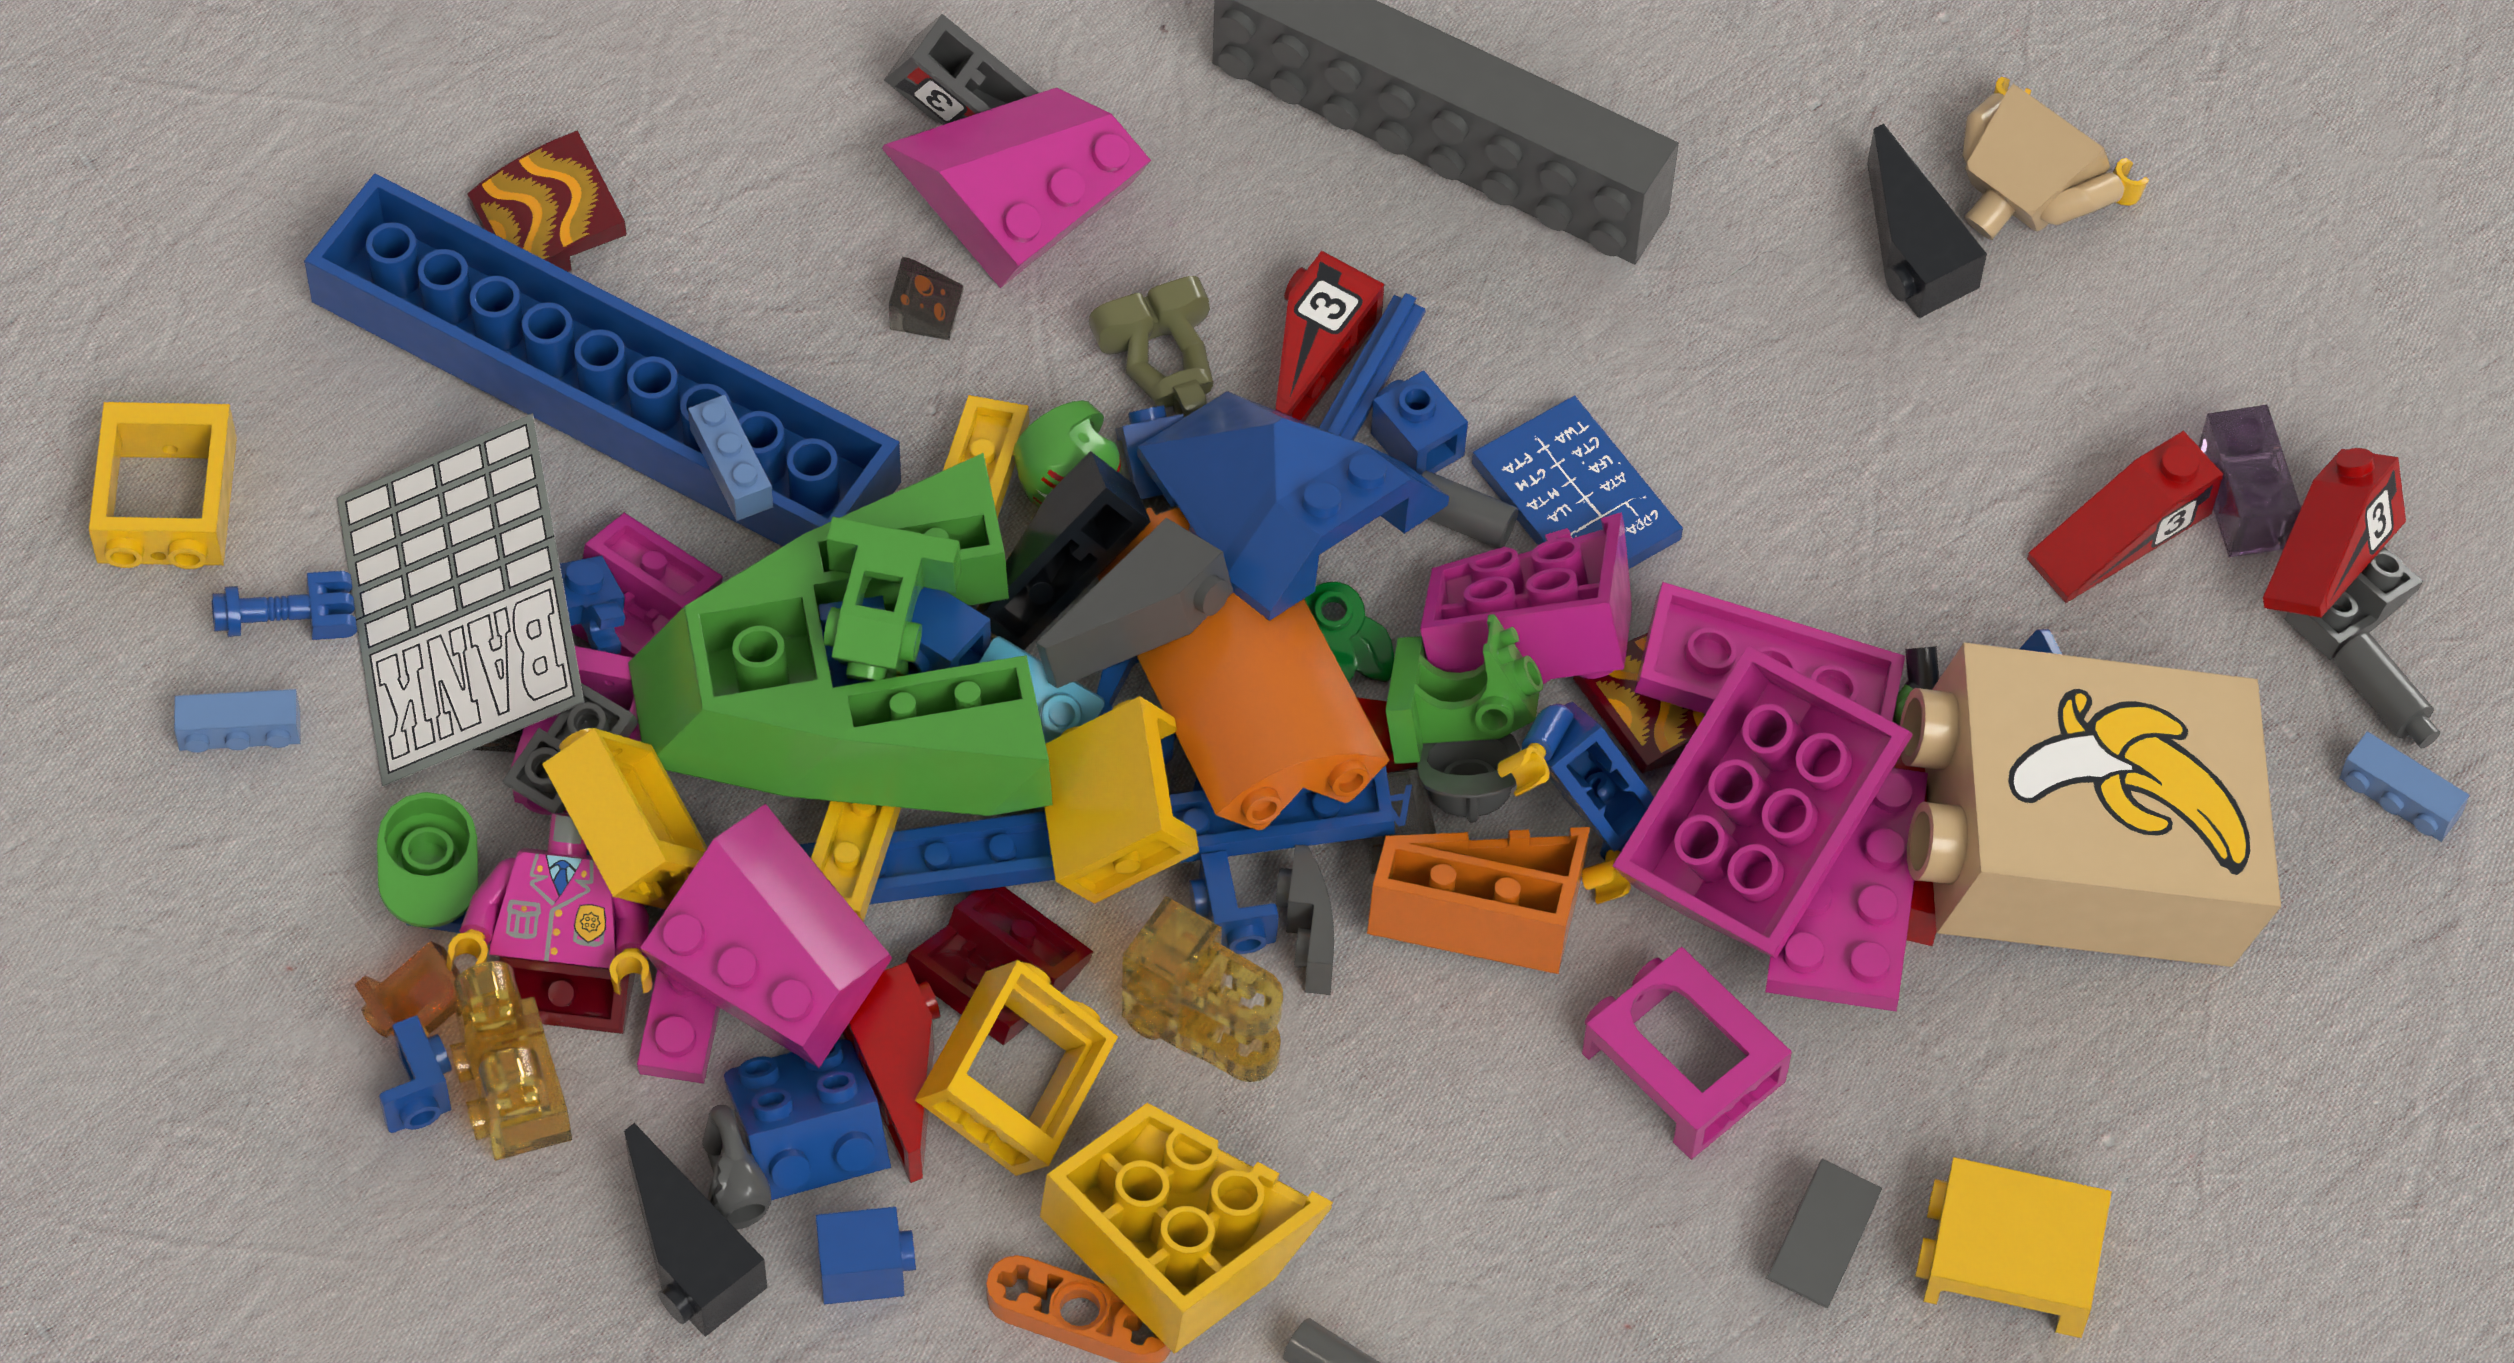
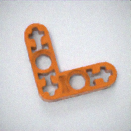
[986,1255,1171,1363]

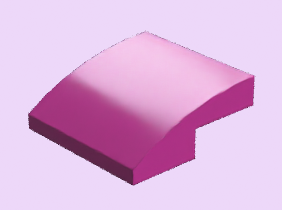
[571,512,723,658]

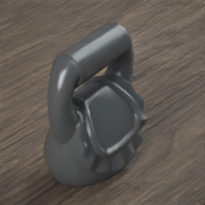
[702,1105,771,1229]

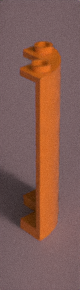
[1097,507,1389,830]

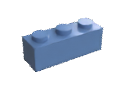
[688,395,773,521]
[174,689,301,753]
[2339,731,2470,842]

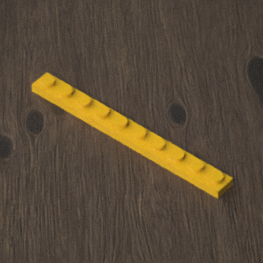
[811,395,1030,922]

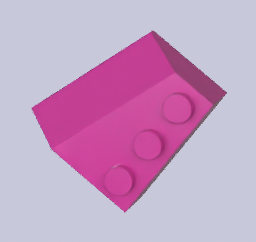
[882,87,1151,288]
[1420,512,1632,684]
[640,804,892,1068]

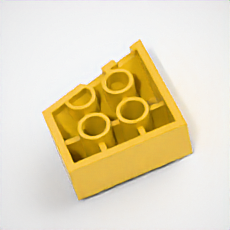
[1040,1102,1333,1354]

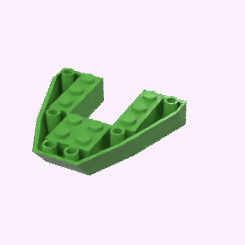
[628,453,1053,816]

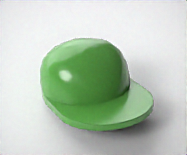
[377,792,478,928]

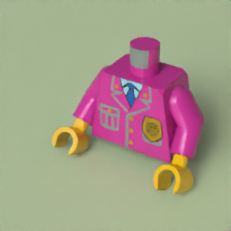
[446,813,653,995]

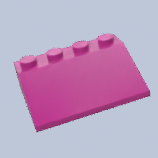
[1613,645,1913,959]

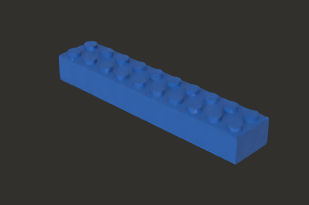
[304,173,901,547]

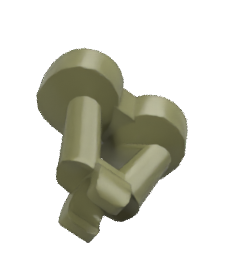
[1089,276,1214,417]

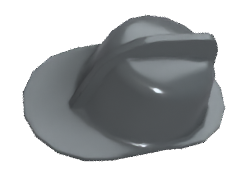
[1417,733,1520,823]

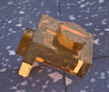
[355,941,476,1038]

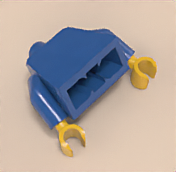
[1497,701,1654,905]

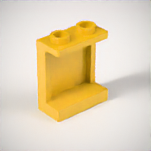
[1044,696,1199,904]
[1915,1157,2112,1338]

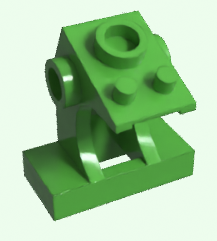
[824,517,961,681]
[1386,614,1543,764]

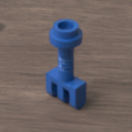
[212,571,357,640]

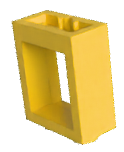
[89,402,237,569]
[542,728,707,910]
[915,960,1118,1176]

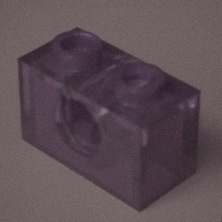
[2198,404,2301,558]

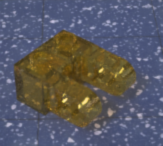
[1122,896,1283,1082]
[449,961,572,1161]

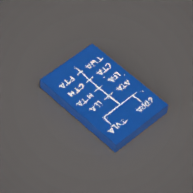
[1472,395,1683,569]

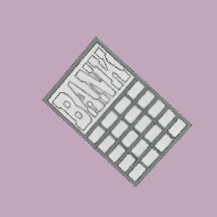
[337,413,584,787]

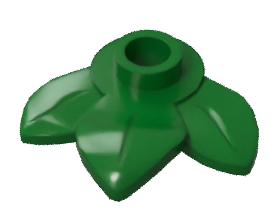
[1305,582,1394,683]

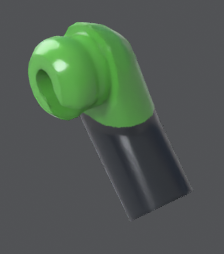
[1892,646,1939,726]

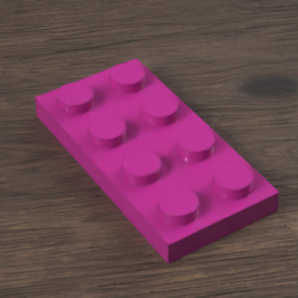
[1634,582,1905,721]
[1765,768,1928,1012]

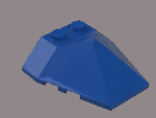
[1137,391,1449,621]

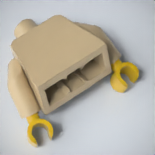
[1962,77,2149,240]

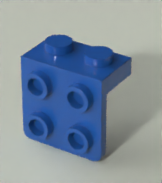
[724,1039,891,1201]

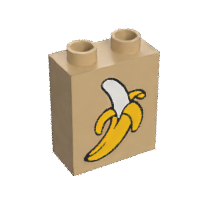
[1900,643,2281,967]

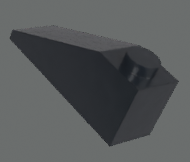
[1867,124,1987,319]
[976,451,1151,650]
[624,1123,767,1337]

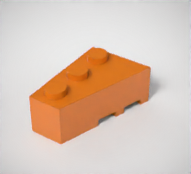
[1367,827,1590,974]

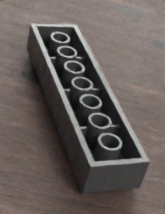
[1212,0,1679,265]

